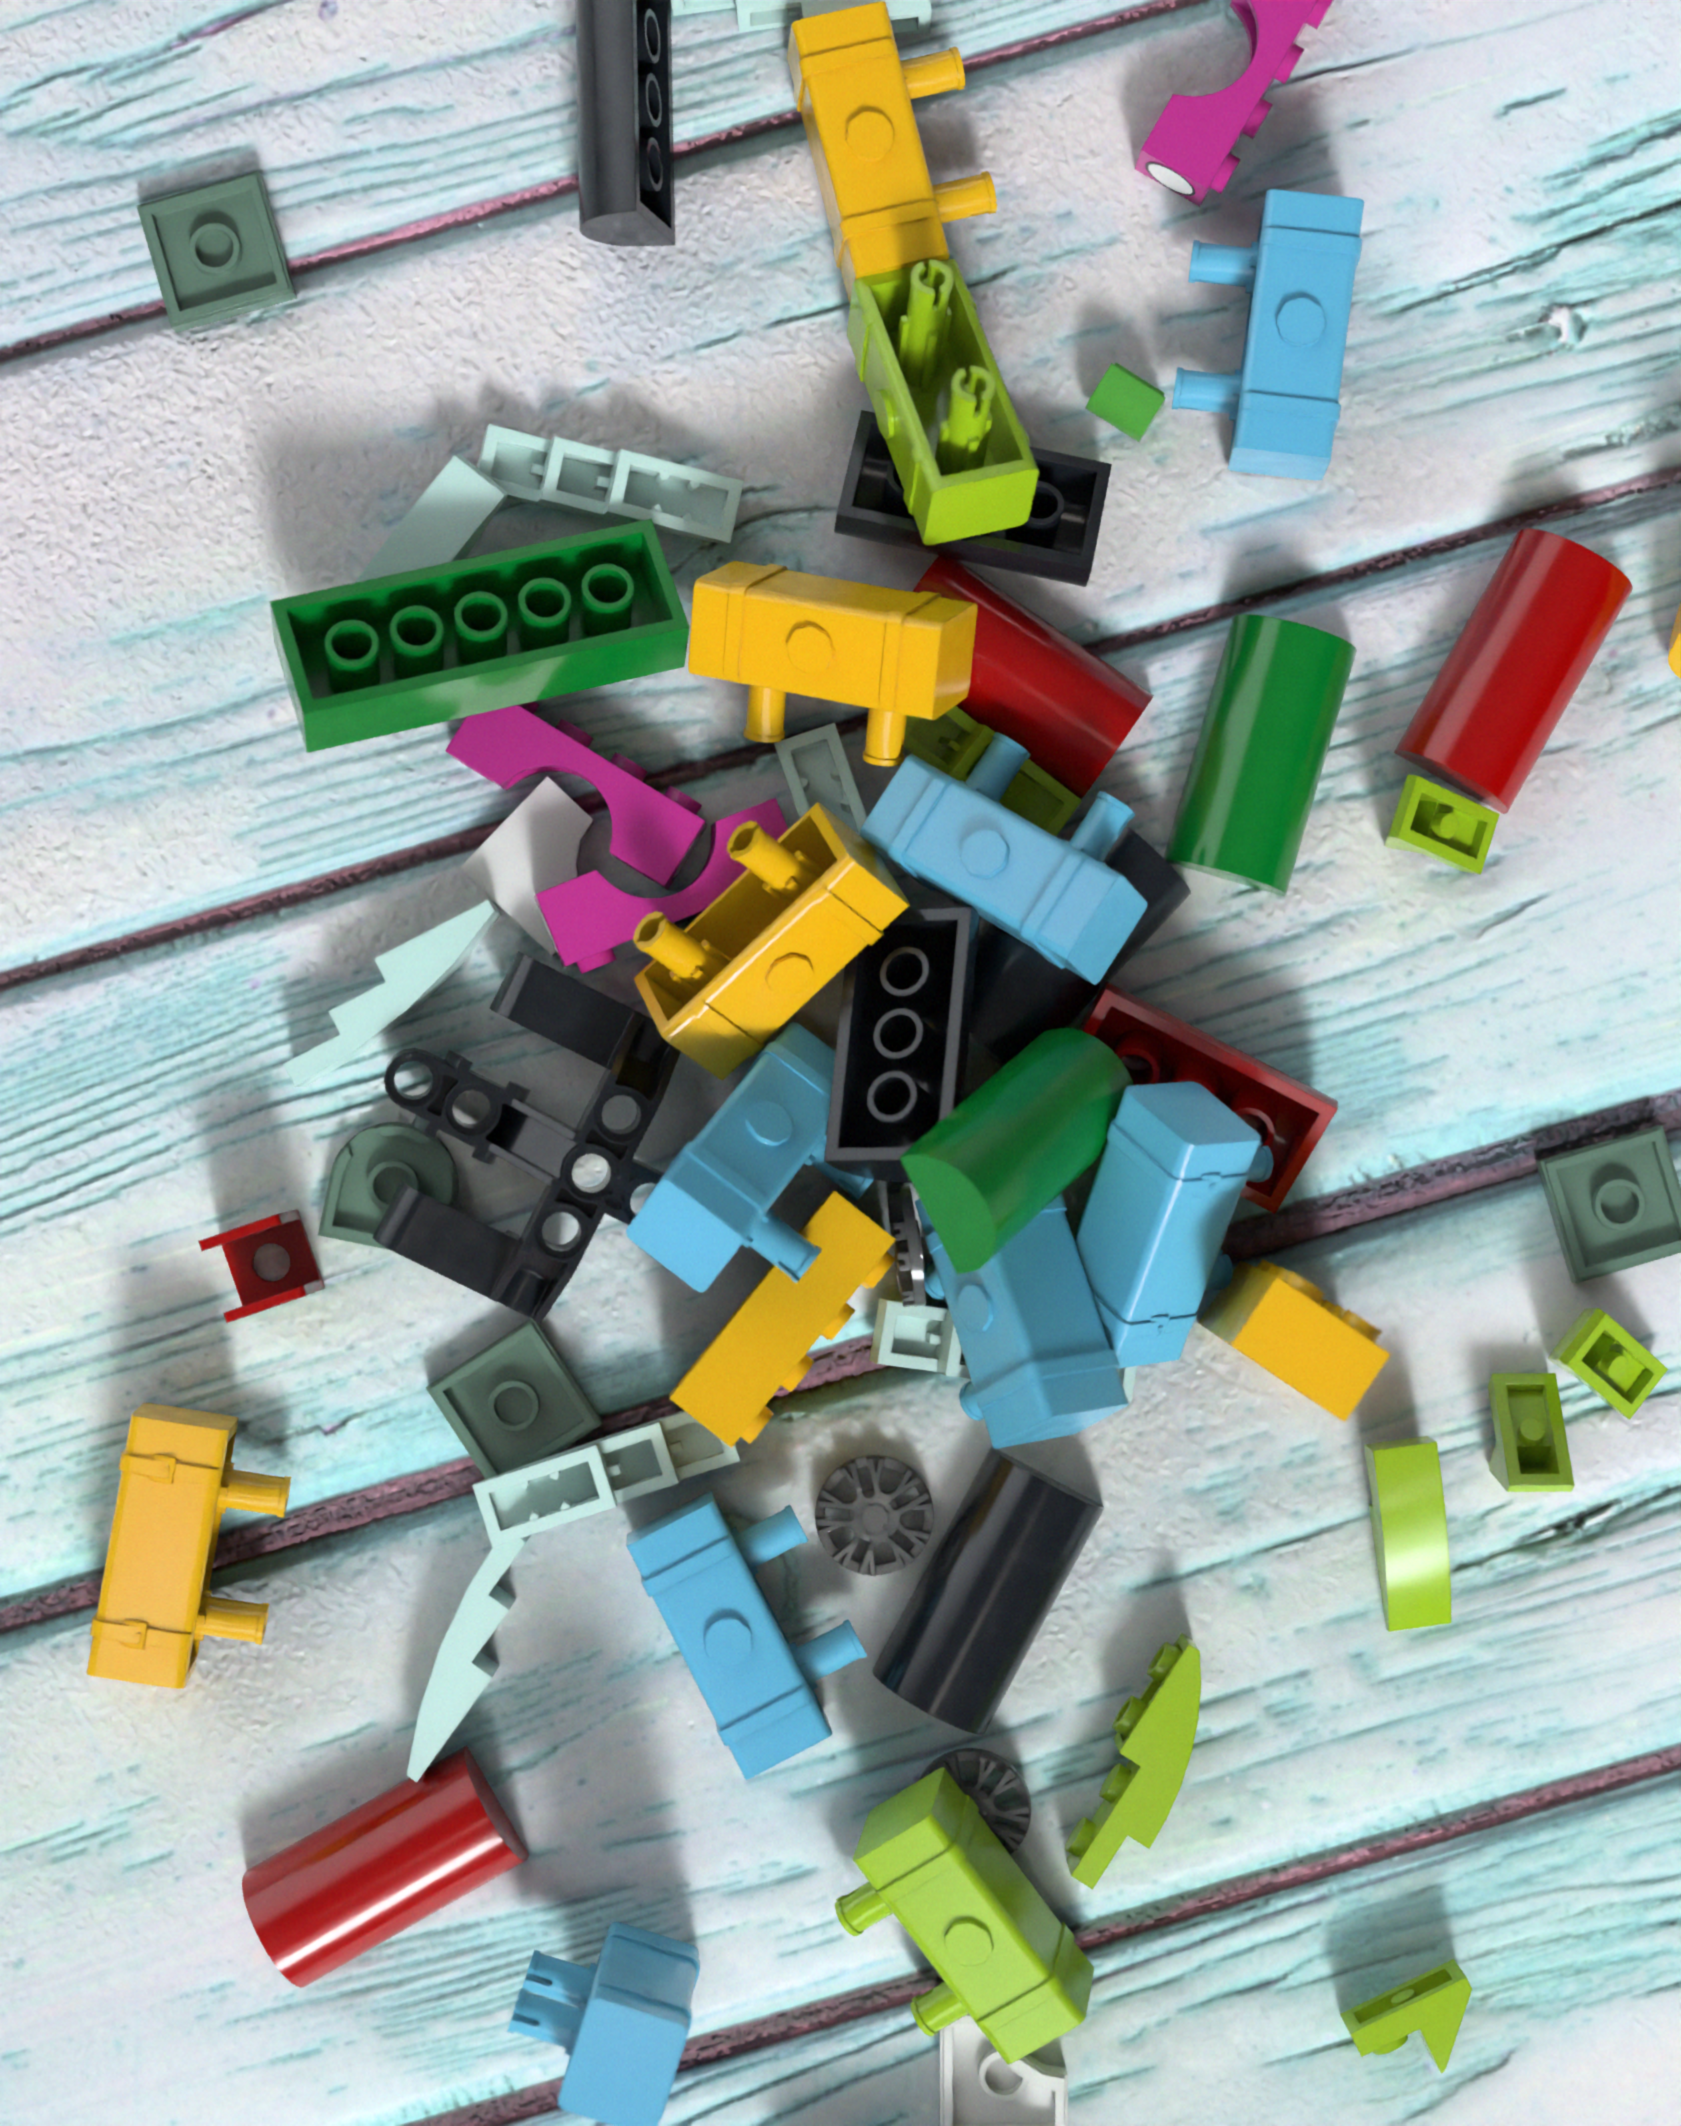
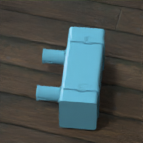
[1172,189,1364,481]
[860,732,1147,985]
[626,1022,874,1292]
[1074,1081,1273,1369]
[915,1194,1129,1449]
[626,1491,867,1780]
[507,1922,700,2126]

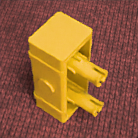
[787,1,997,303]
[688,561,977,766]
[633,802,910,1080]
[86,1403,292,1689]

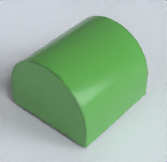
[1085,363,1166,442]

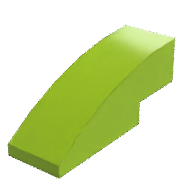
[903,706,1082,837]
[1364,1436,1451,1632]

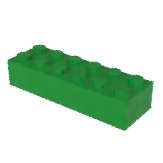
[270,519,690,753]

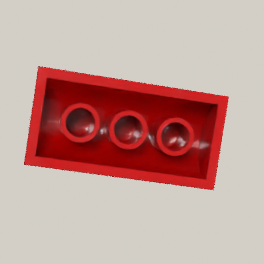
[1394,528,1633,814]
[912,556,1154,800]
[1078,982,1338,1214]
[242,1745,529,1988]

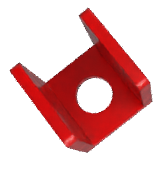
[198,1209,325,1323]

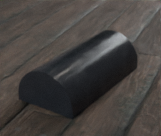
[575,0,675,246]
[834,410,1112,587]
[969,825,1191,1067]
[824,907,980,1182]
[872,1446,1104,1735]

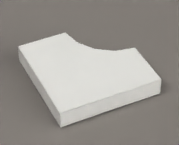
[460,776,595,957]
[939,2014,1068,2126]

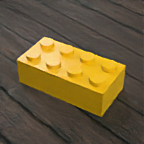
[669,1190,896,1448]
[1198,1259,1391,1422]

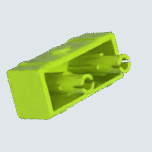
[846,259,1039,546]
[835,1767,1094,2064]

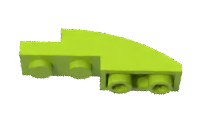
[1065,1633,1201,1890]

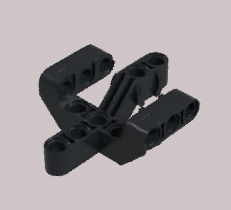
[372,951,681,1324]

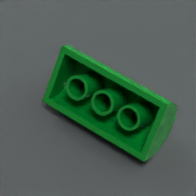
[1163,614,1357,896]
[899,1028,1134,1274]

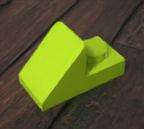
[1384,774,1500,875]
[1548,1308,1668,1420]
[1488,1373,1575,1492]
[1340,1959,1472,2073]

